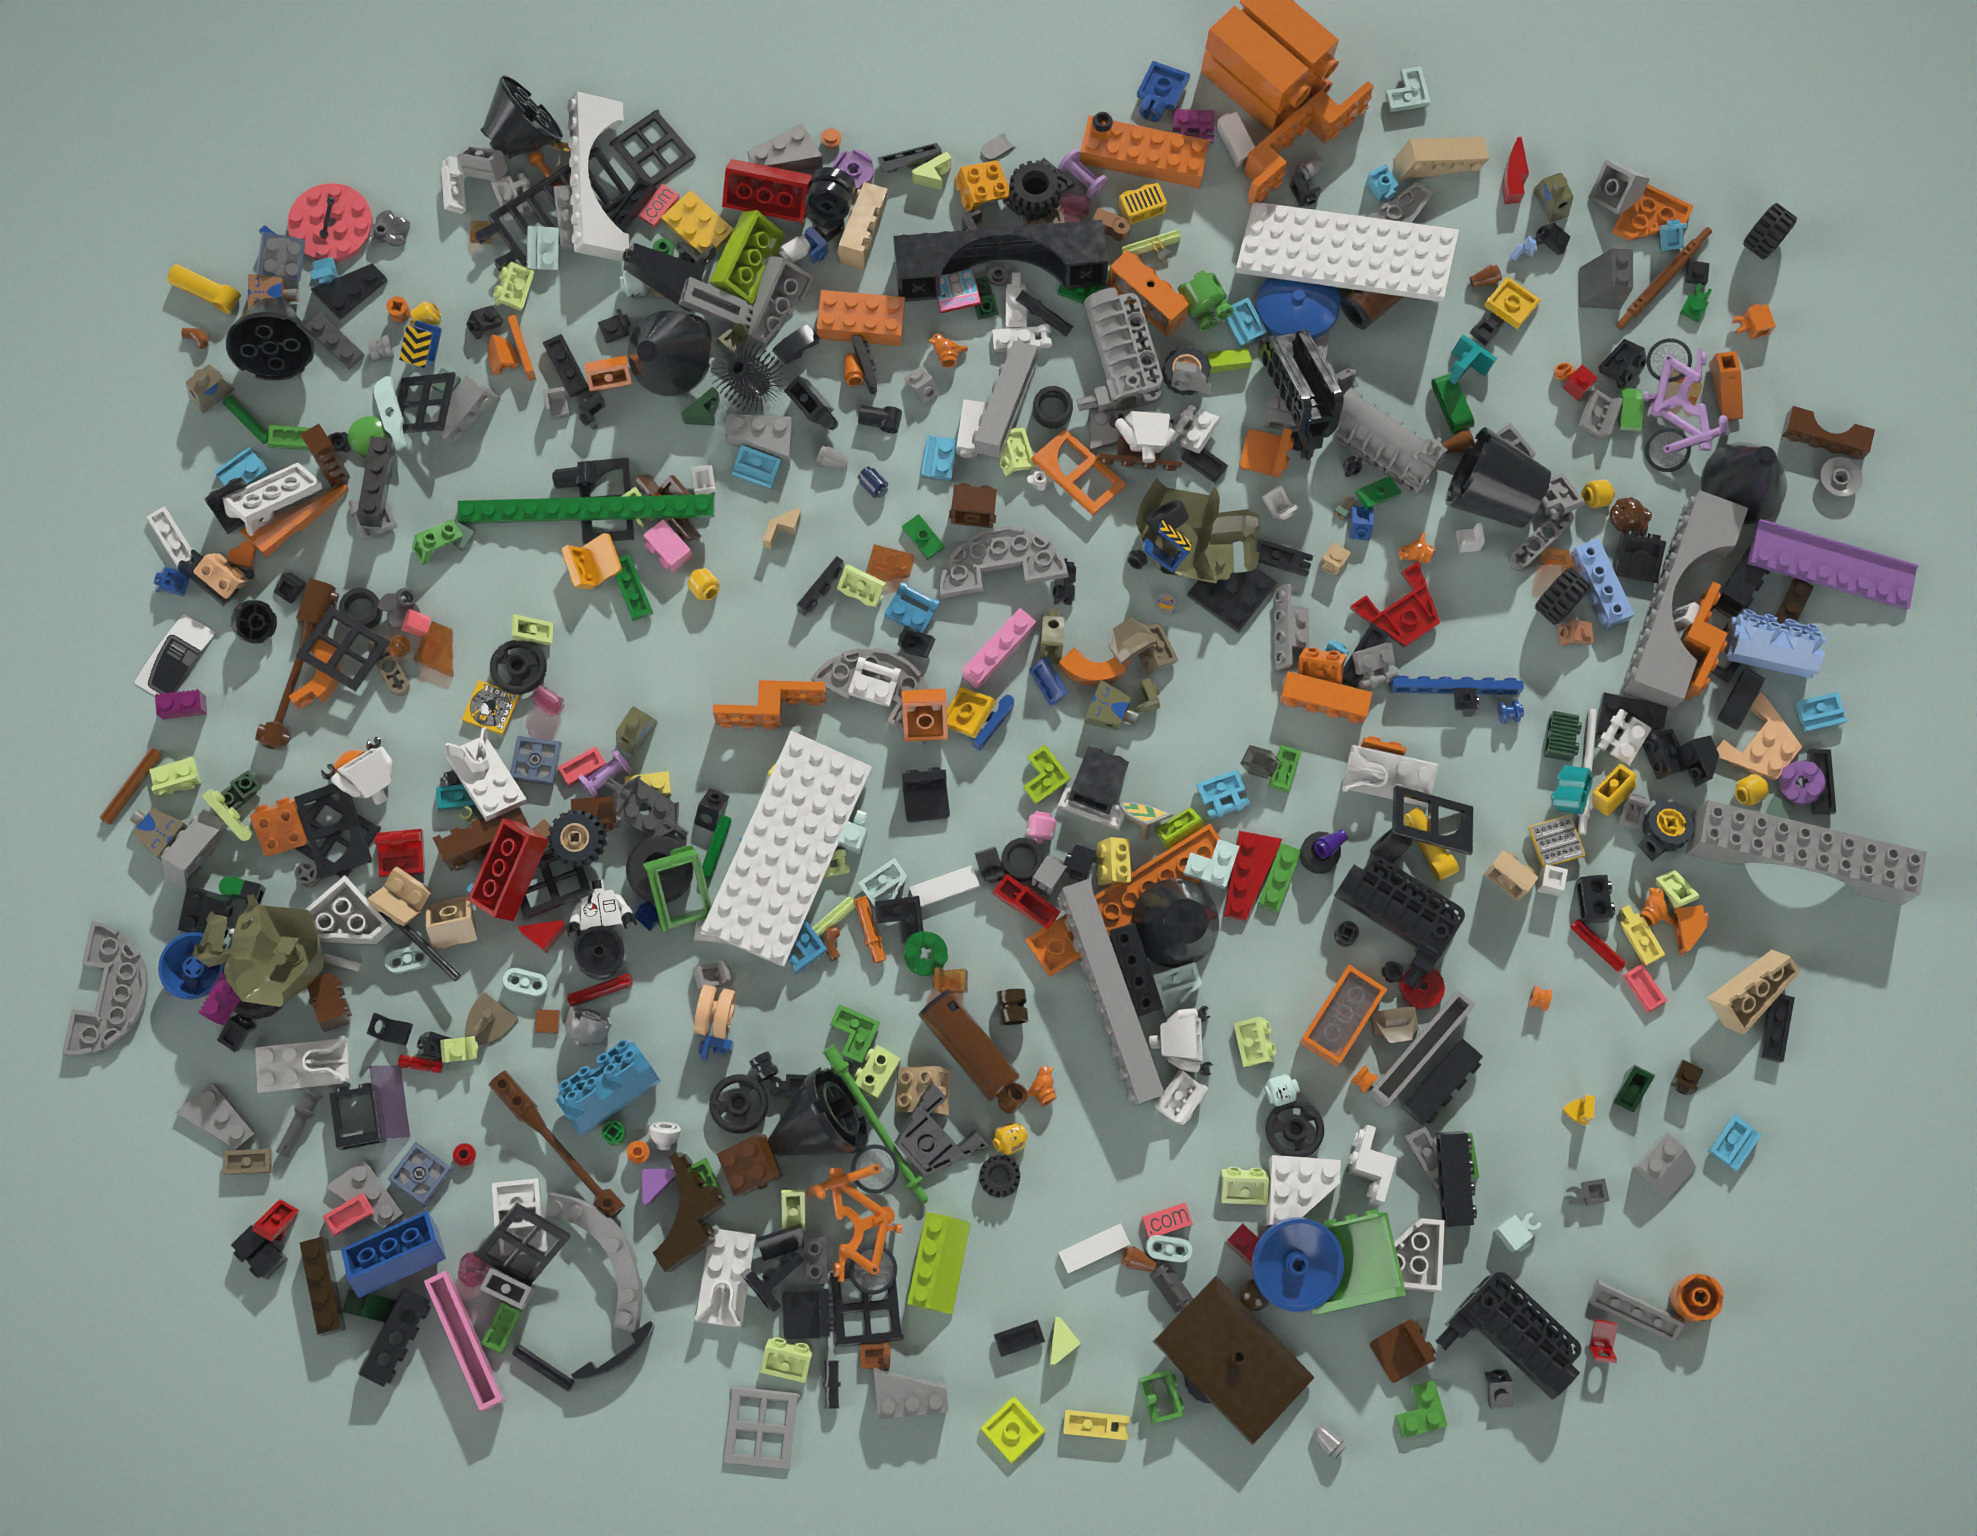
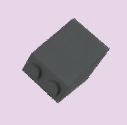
[1579,248,1633,310]

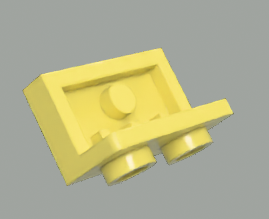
[1096,837,1131,887]

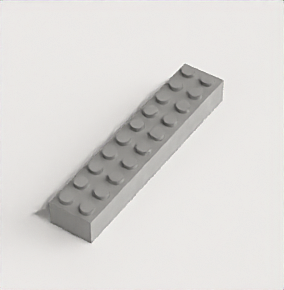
[1057,879,1165,1106]

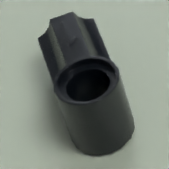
[858,405,902,434]
[552,462,596,490]

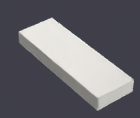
[146,506,193,568]
[1058,786,1125,831]
[909,865,980,908]
[1058,1223,1130,1274]

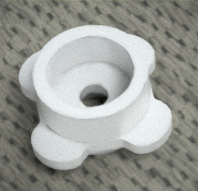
[1027,466,1052,491]

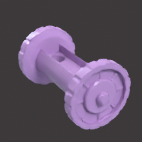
[1058,149,1108,199]
[578,749,633,798]

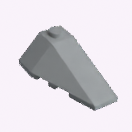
[748,256,815,344]

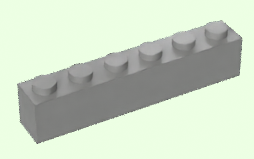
[972,341,1039,459]
[1368,990,1475,1108]

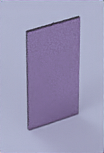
[369,1065,410,1139]

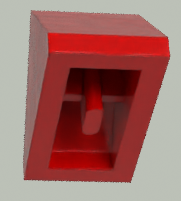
[518,920,566,953]

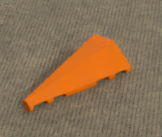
[239,483,349,558]

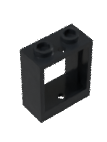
[329,1083,387,1151]

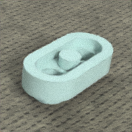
[385,945,431,974]
[503,968,549,997]
[1146,1235,1192,1262]

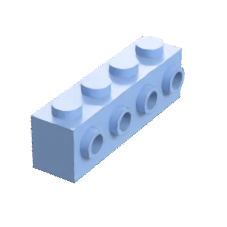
[1570,538,1635,630]

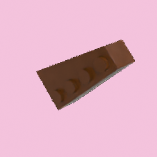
[433,807,530,871]

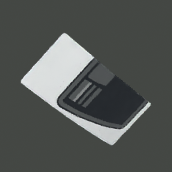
[134,614,216,695]

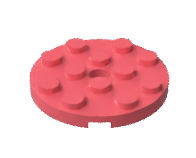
[287,183,373,263]

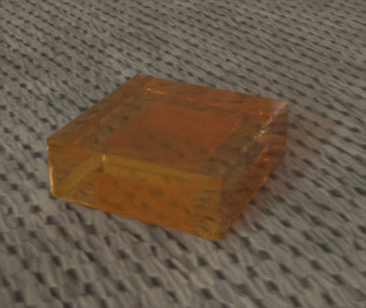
[470,221,492,243]

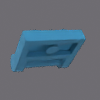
[884,582,941,634]
[787,919,828,974]

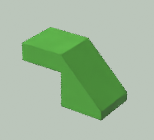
[1617,387,1644,432]

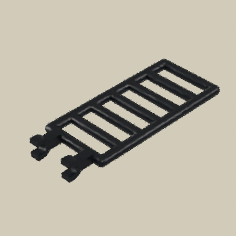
[475,147,629,272]

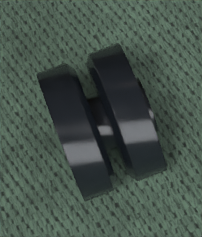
[805,167,856,221]
[574,925,624,980]

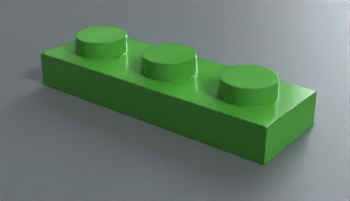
[1257,843,1301,912]

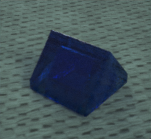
[634,901,659,931]

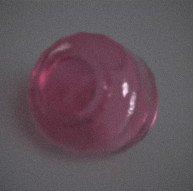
[458,1252,489,1287]

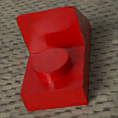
[252,1199,299,1242]

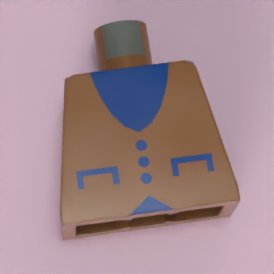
[248,274,299,310]

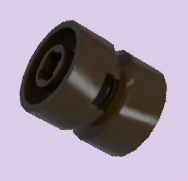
[997,989,1029,1025]

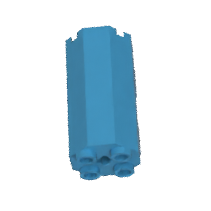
[555,1040,661,1136]

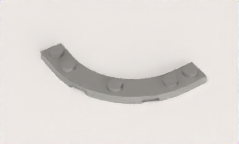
[545,1193,643,1332]

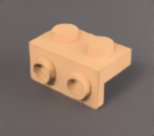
[193,553,249,599]

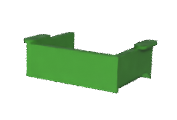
[643,845,712,933]

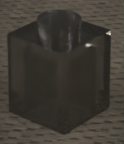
[1240,745,1279,779]

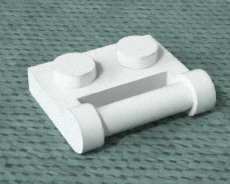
[848,657,901,707]

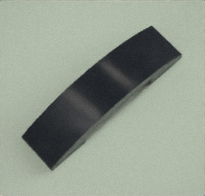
[571,1321,655,1380]

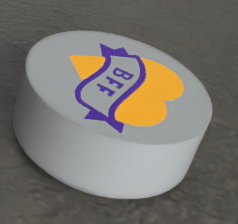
[1155,593,1177,616]

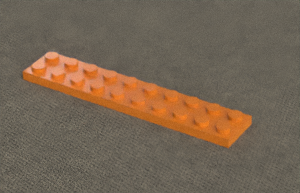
[1025,824,1221,978]

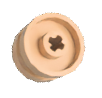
[694,985,736,1039]

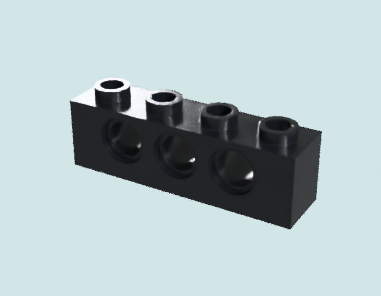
[357,1287,431,1387]

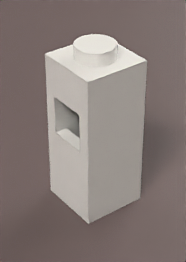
[1216,112,1255,169]
[956,400,985,458]

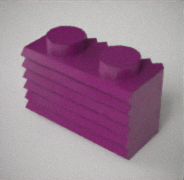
[155,689,207,720]
[198,973,240,1026]

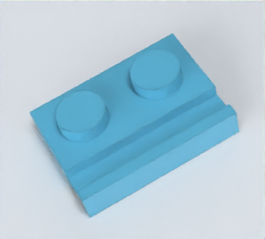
[1225,298,1267,348]
[921,435,958,481]
[731,445,782,489]
[214,447,269,486]
[1795,692,1848,733]
[1708,1115,1762,1172]

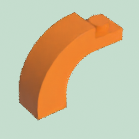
[289,632,341,709]
[1058,647,1135,687]

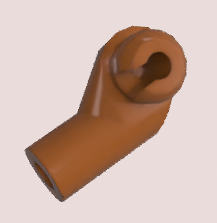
[181,328,210,349]
[822,927,840,961]

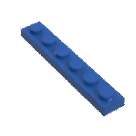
[1390,676,1524,695]

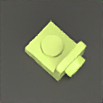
[440,1036,478,1063]

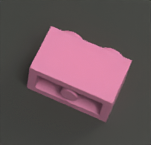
[643,519,692,573]

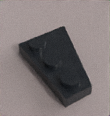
[311,263,388,320]

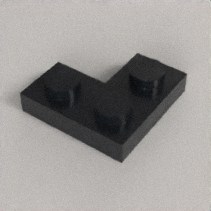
[874,896,924,943]

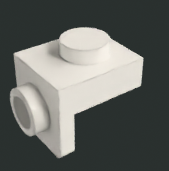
[691,465,716,495]
[1261,486,1298,520]

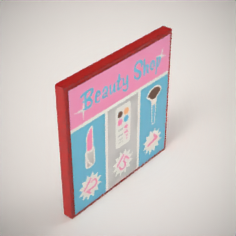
[932,268,981,313]

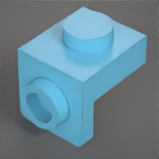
[1659,219,1687,251]
[310,257,338,284]

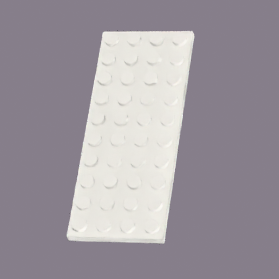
[1236,202,1459,302]
[701,731,872,967]

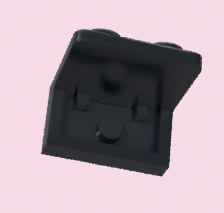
[902,767,950,823]
[783,1288,835,1340]

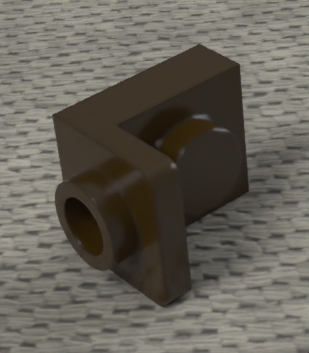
[1670,1060,1703,1095]

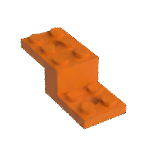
[1680,581,1728,701]
[713,680,827,730]

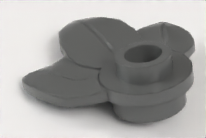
[370,210,410,246]
[377,588,421,628]

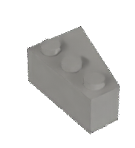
[748,123,823,172]
[428,375,501,443]
[726,414,793,466]
[161,809,227,891]
[874,1368,948,1419]

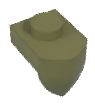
[716,323,748,356]
[1133,678,1160,712]

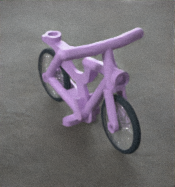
[1644,338,1731,472]

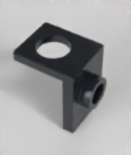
[677,242,716,267]
[694,788,730,832]
[1637,833,1666,862]
[366,1013,413,1046]

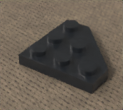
[1187,570,1277,633]

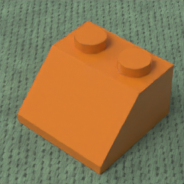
[902,688,948,742]

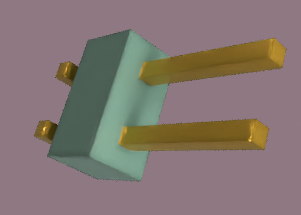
[1150,236,1170,262]
[1334,495,1355,519]

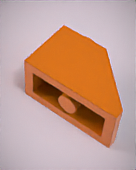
[1671,905,1709,956]

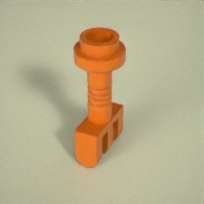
[528,151,565,188]

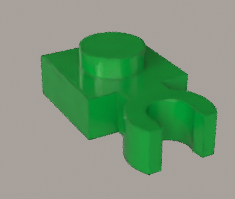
[1680,283,1712,322]

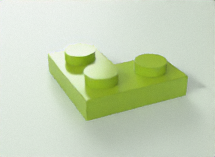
[1023,744,1071,805]

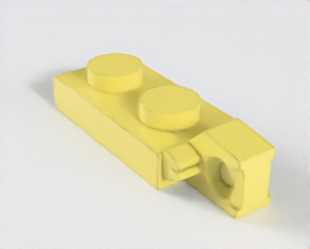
[1618,905,1665,967]

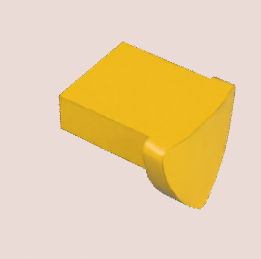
[1563,1095,1595,1126]

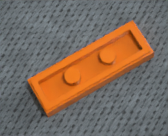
[508,315,536,381]

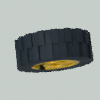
[1642,801,1695,852]

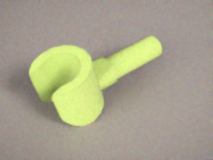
[459,806,479,822]

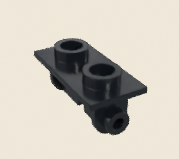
[1052,558,1077,605]

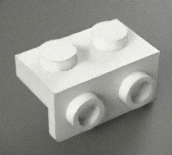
[1154,1070,1208,1125]

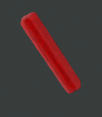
[1571,919,1626,972]
[567,974,633,1006]

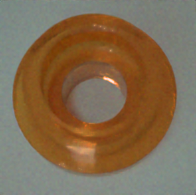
[388,635,410,657]

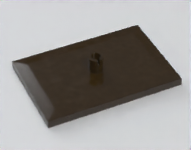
[1152,1276,1315,1445]

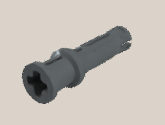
[275,1088,323,1158]

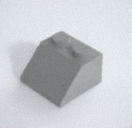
[1588,160,1650,215]
[1632,1133,1696,1200]

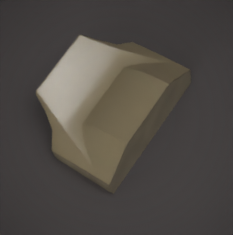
[1109,617,1157,665]
[1370,1007,1419,1043]

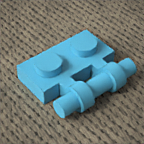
[1196,769,1251,819]

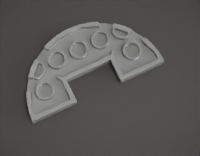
[940,526,1069,598]
[811,648,929,744]
[62,921,148,1056]

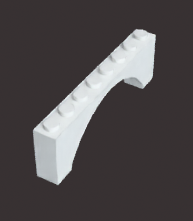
[567,91,629,261]

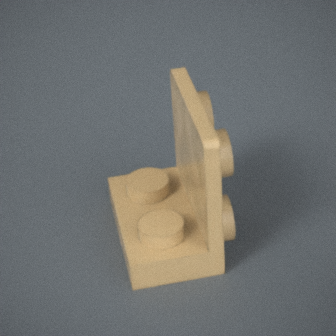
[367,867,434,926]
[896,1066,951,1116]

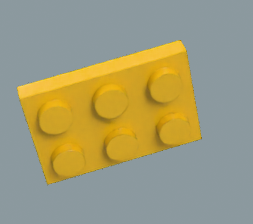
[661,190,734,259]

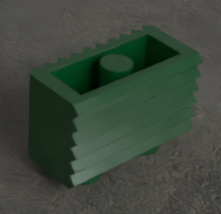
[1544,711,1582,761]

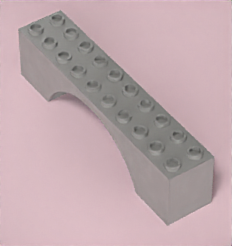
[1622,490,1748,711]
[1686,800,1927,906]

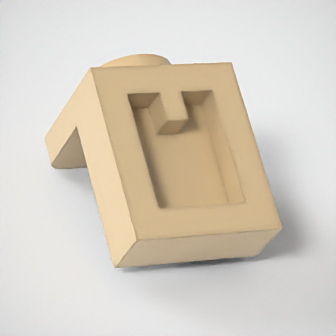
[1319,542,1351,575]

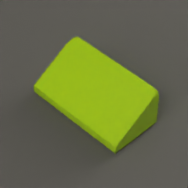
[1206,348,1252,373]
[1154,807,1204,850]

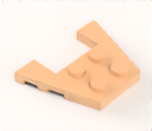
[1716,692,1802,781]

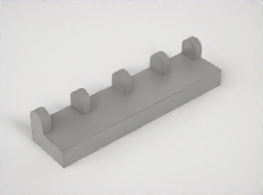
[1589,1279,1685,1343]

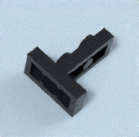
[740,1252,805,1312]

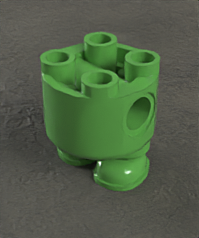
[1177,270,1234,331]

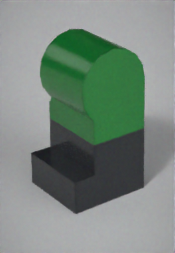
[219,876,266,905]

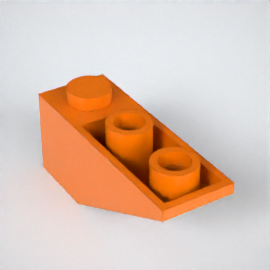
[1709,351,1743,421]

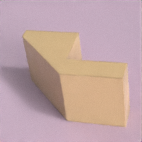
[762,508,802,550]

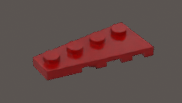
[1223,830,1282,921]

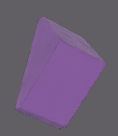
[642,1169,677,1208]

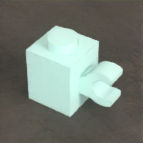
[838,810,867,855]
[1494,1213,1541,1253]

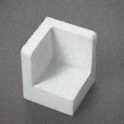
[1456,523,1485,553]
[1536,864,1568,896]

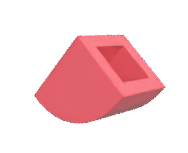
[401,609,431,638]

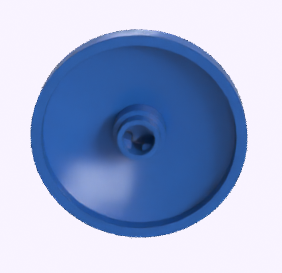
[1256,278,1340,340]
[1252,1217,1344,1312]

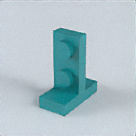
[1448,334,1498,385]

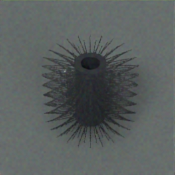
[710,340,788,415]

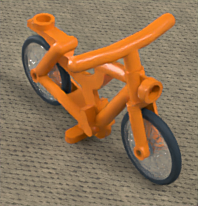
[805,1144,902,1295]

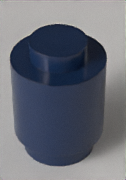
[857,466,889,498]

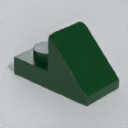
[681,387,720,426]
[1613,1065,1655,1113]
[342,1289,395,1322]

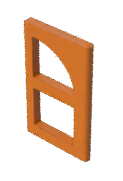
[1031,429,1127,516]

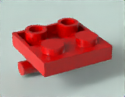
[374,829,425,878]

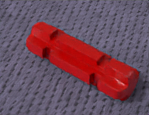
[398,1055,444,1073]

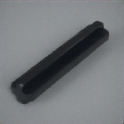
[512,1344,575,1391]

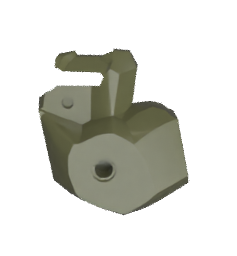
[1136,478,1260,583]
[193,894,323,1007]

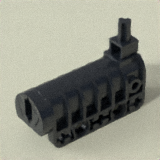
[1257,329,1344,461]
[1334,857,1465,990]
[1435,1272,1582,1400]

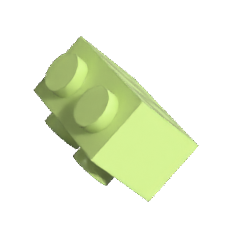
[853,1045,901,1101]

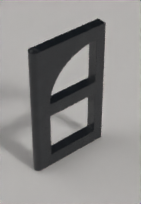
[577,458,635,544]
[294,784,372,880]
[1392,785,1473,855]

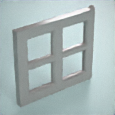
[723,1386,800,1470]

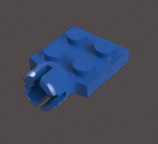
[1137,61,1190,122]

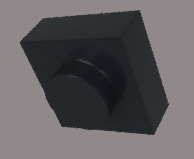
[1685,260,1710,286]

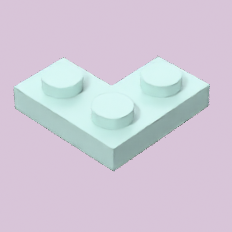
[1385,66,1431,113]
[1183,839,1239,889]

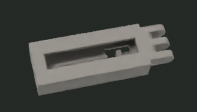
[679,277,754,329]

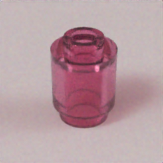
[1060,193,1091,217]
[530,686,564,717]

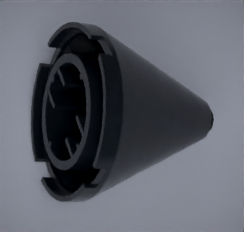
[628,310,711,396]
[1701,442,1787,524]
[768,1067,869,1156]

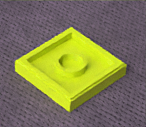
[980,1396,1046,1464]

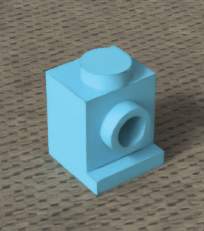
[1366,164,1399,202]

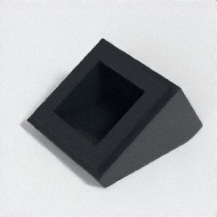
[274,573,307,604]

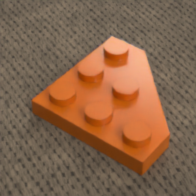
[1611,184,1694,241]

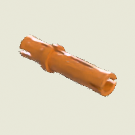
[853,896,887,964]

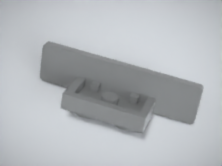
[1274,584,1309,671]

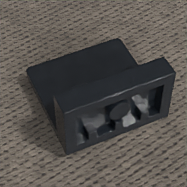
[204,477,247,534]

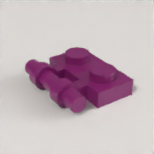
[1173,109,1214,143]

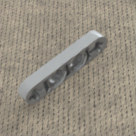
[1509,509,1574,571]

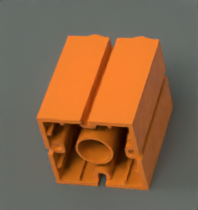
[1201,0,1339,133]

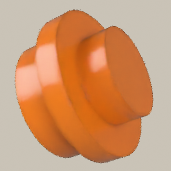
[821,128,841,149]
[1554,362,1575,381]

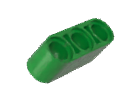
[1431,372,1475,434]

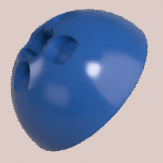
[158,932,226,1000]

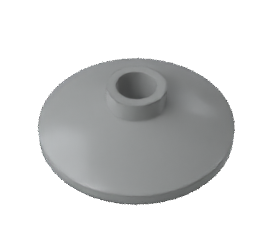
[1820,457,1863,497]

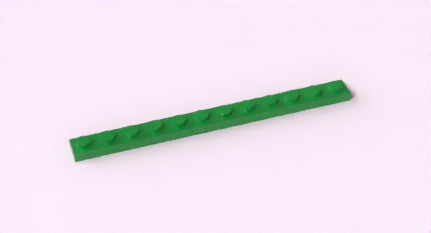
[457,494,715,524]

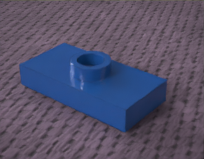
[1029,657,1069,706]

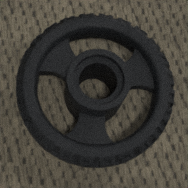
[490,640,547,695]
[709,1074,769,1134]
[1265,1100,1325,1157]

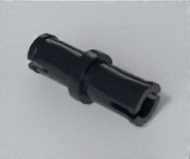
[822,1360,841,1409]

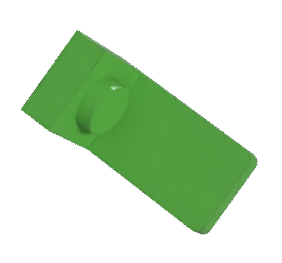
[412,519,463,565]

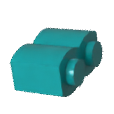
[1551,765,1593,815]

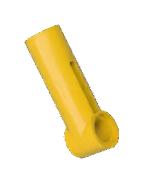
[167,264,241,314]
[1403,807,1459,882]

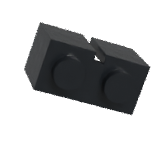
[231,1225,288,1279]

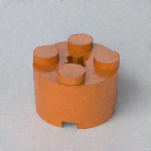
[1670,1274,1724,1322]

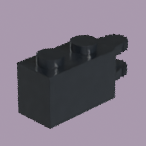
[784,376,839,431]

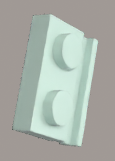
[527,226,559,271]

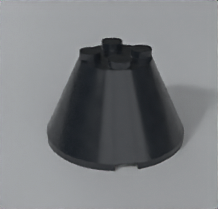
[480,75,563,159]
[226,297,314,380]
[1132,879,1219,968]

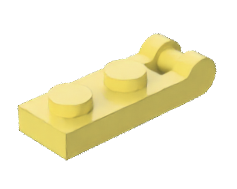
[1063,1410,1130,1440]

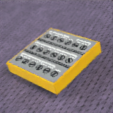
[1528,814,1585,868]

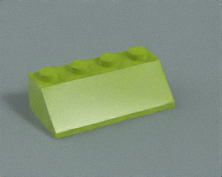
[709,210,786,305]
[907,1212,971,1315]

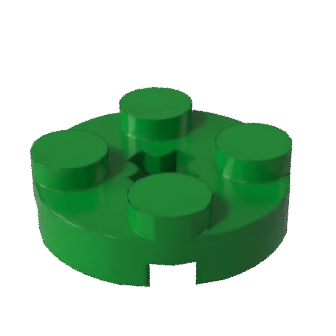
[903,931,948,976]

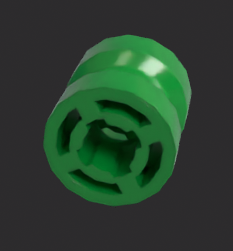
[601,1120,627,1146]

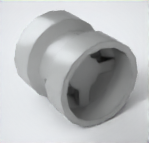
[367,335,394,361]

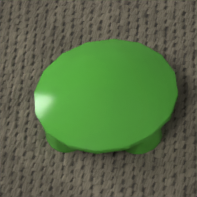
[348,416,391,458]

